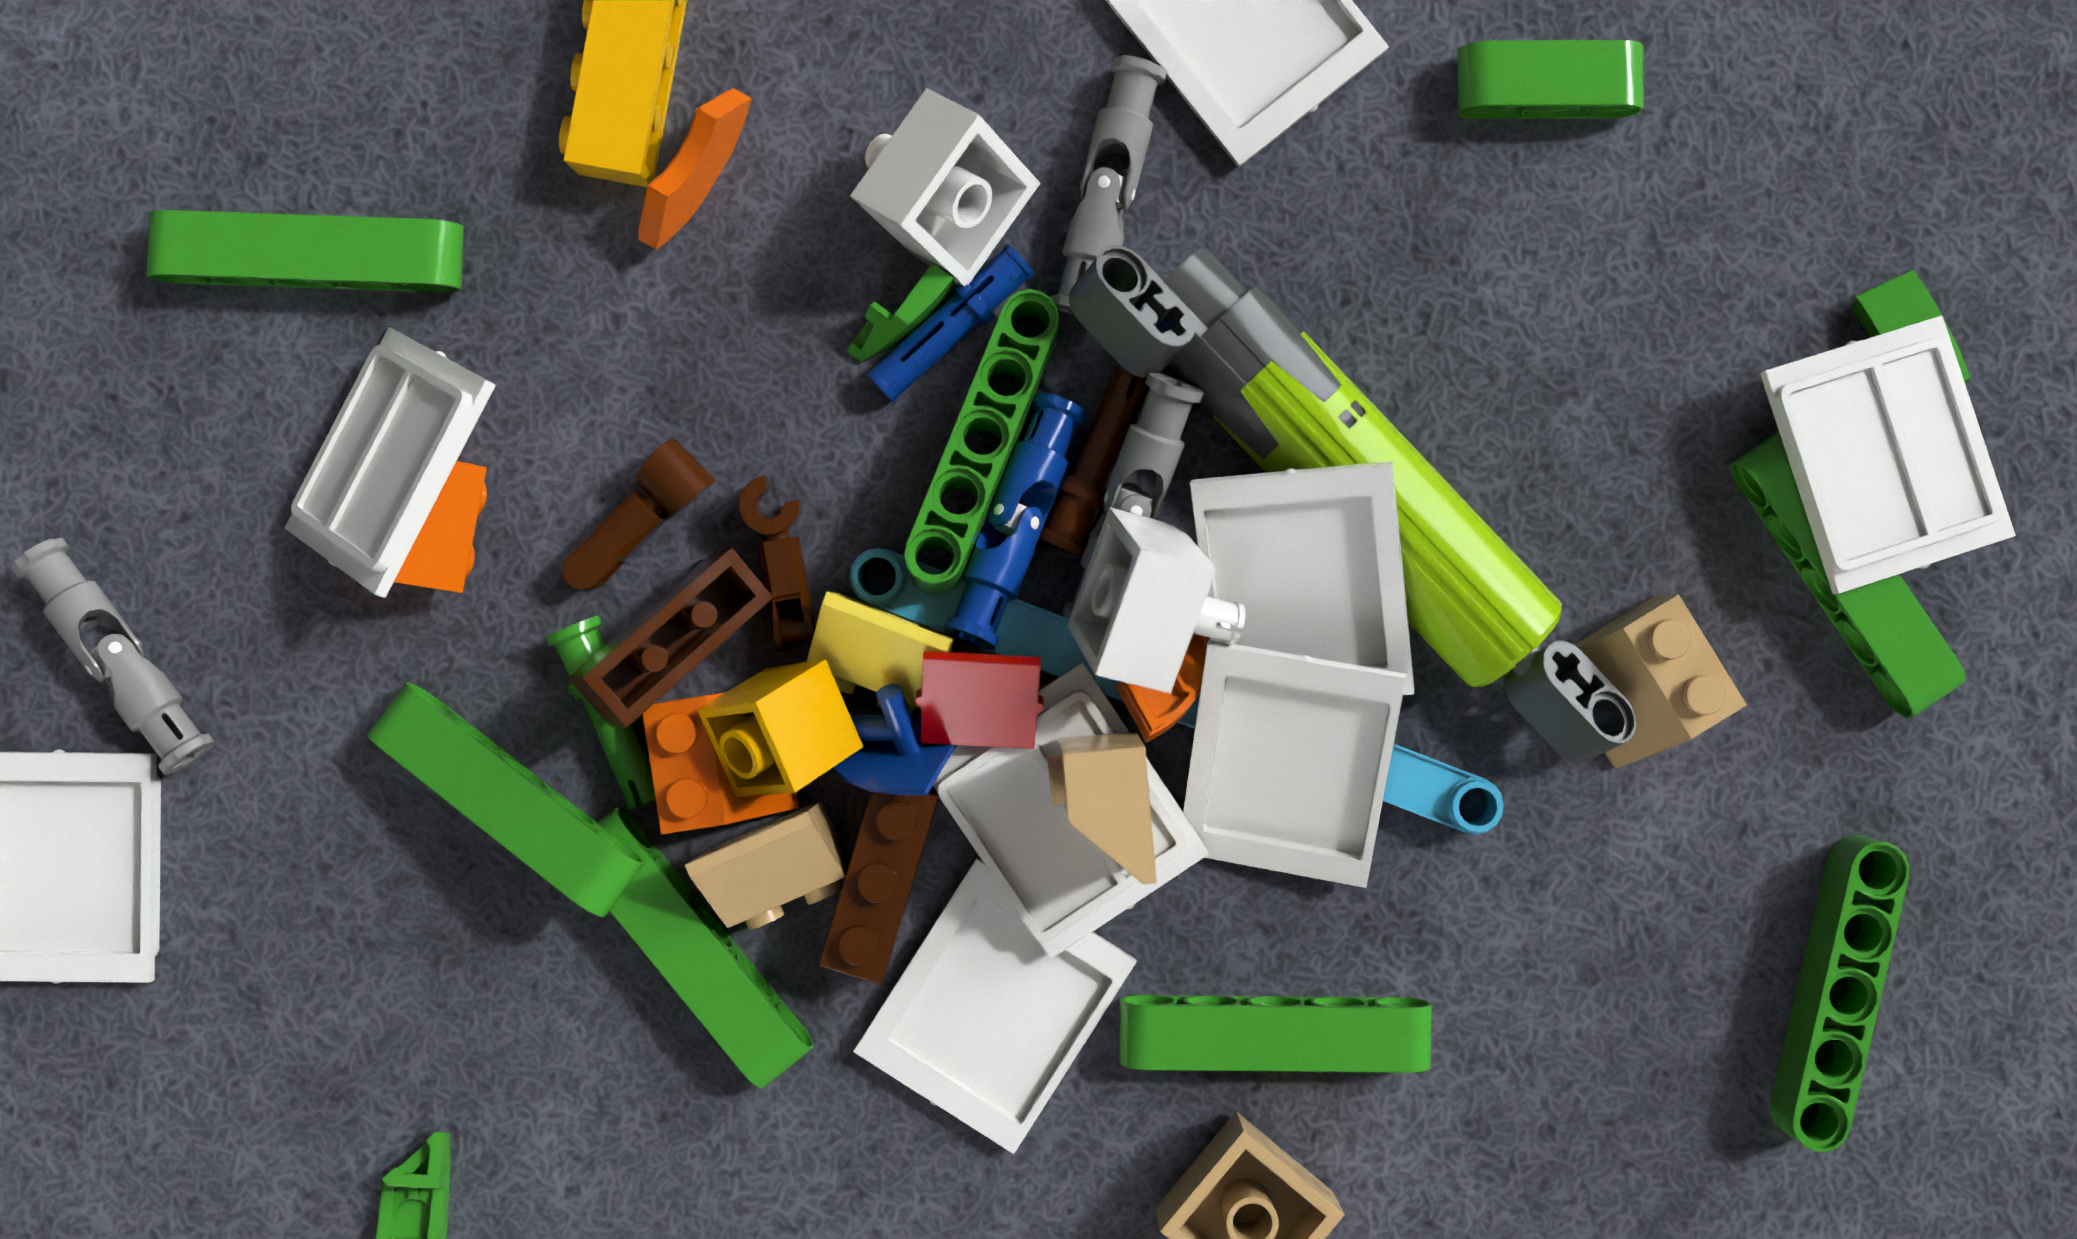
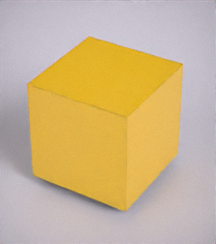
[697,659,863,797]

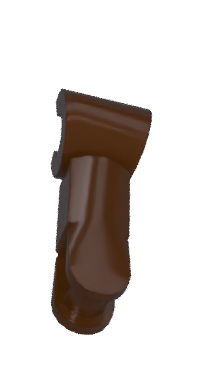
[562,439,716,590]
[739,475,816,652]

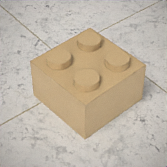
[1155,1111,1345,1239]

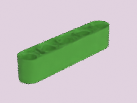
[146,210,464,293]
[904,289,1059,596]
[1730,431,1966,719]
[367,682,644,917]
[597,807,814,1089]
[1770,835,1910,1152]
[1119,995,1431,1073]

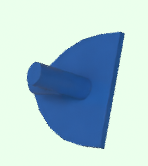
[831,684,957,796]

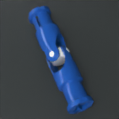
[943,392,1087,650]

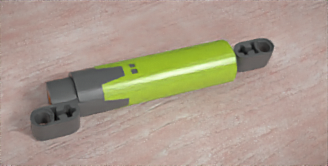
[1069,246,1636,764]

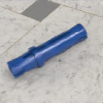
[866,244,1035,403]

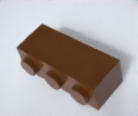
[568,548,774,728]
[819,788,940,985]

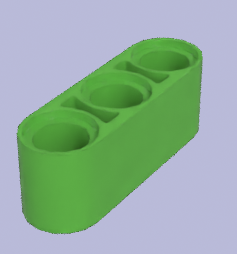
[1458,40,1644,119]

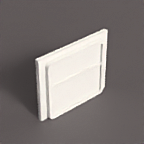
[1105,0,1389,168]
[1760,315,2016,594]
[285,327,496,598]
[1190,461,1414,695]
[1183,640,1406,888]
[933,662,1210,959]
[0,749,161,984]
[853,858,1137,1154]

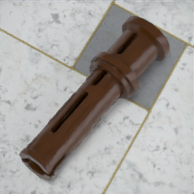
[1038,365,1149,559]

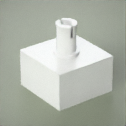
[850,88,1040,286]
[1067,507,1245,694]

